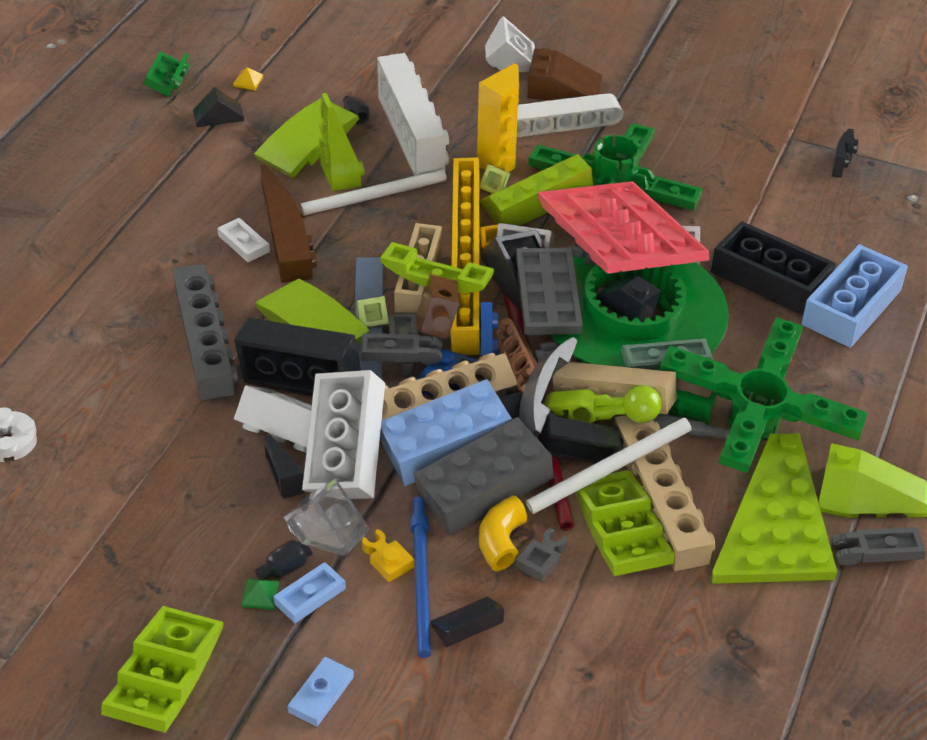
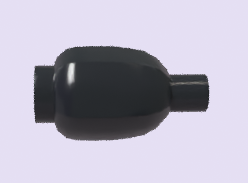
[343,96,370,124]
[255,538,313,580]

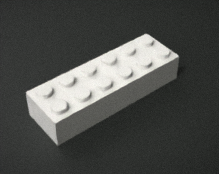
[377,53,449,176]

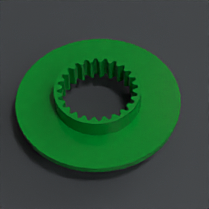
[549,256,728,367]

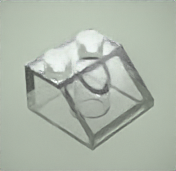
[283,478,370,556]

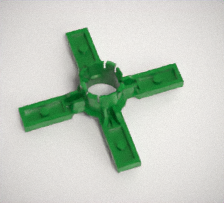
[528,123,703,211]
[659,317,868,474]

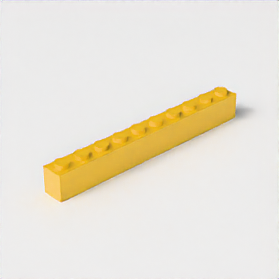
[451,158,480,356]

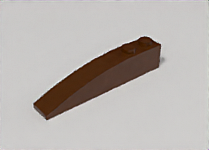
[260,165,317,283]

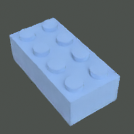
[802,244,908,348]
[380,379,512,486]

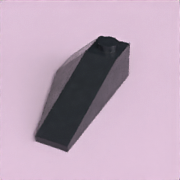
[480,230,545,313]

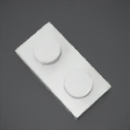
[217,218,270,262]

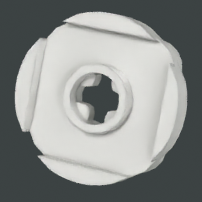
[0,407,37,462]

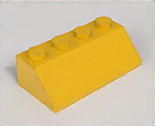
[477,63,519,172]

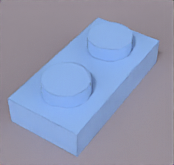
[274,562,346,623]

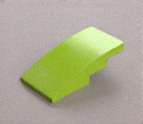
[254,98,359,179]
[255,279,370,345]
[574,470,674,576]
[101,606,224,733]

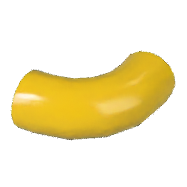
[479,495,527,571]

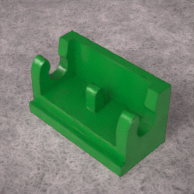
[667,389,718,425]

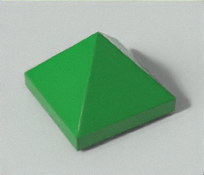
[241,579,279,610]

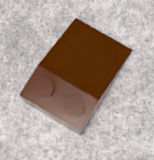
[527,48,602,101]

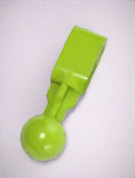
[543,385,662,423]

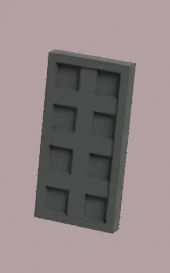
[516,248,583,335]

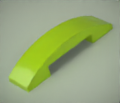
[380,242,494,293]

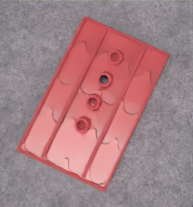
[538,181,709,273]

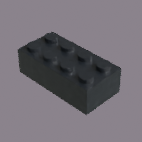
[711,221,836,315]
[234,318,361,395]

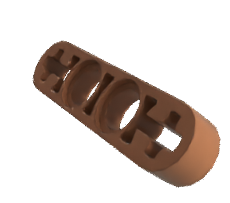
[493,318,538,391]

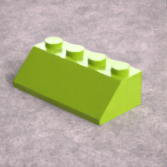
[480,154,593,226]

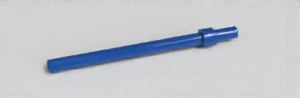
[410,497,431,658]

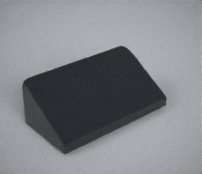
[430,596,504,647]

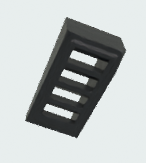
[264,435,305,499]

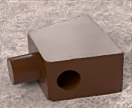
[415,274,459,339]

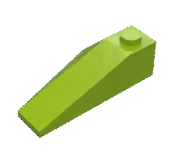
[319,93,365,192]
[818,443,927,518]

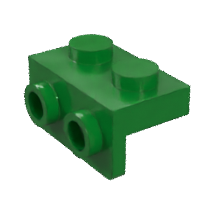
[143,51,190,97]

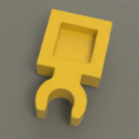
[361,529,415,582]

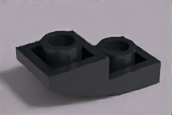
[832,129,858,177]

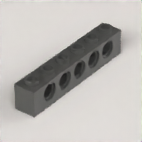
[172,264,238,401]

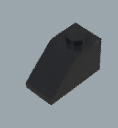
[596,276,660,322]

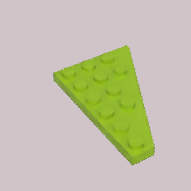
[711,433,837,584]

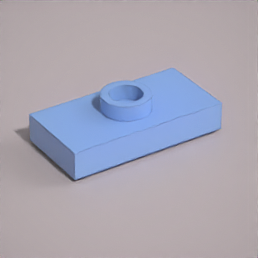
[288,657,354,727]

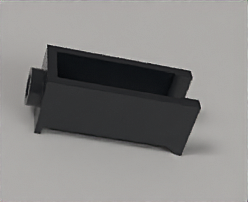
[541,412,623,464]

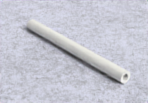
[299,169,447,216]
[526,417,691,514]

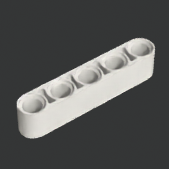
[517,94,623,137]

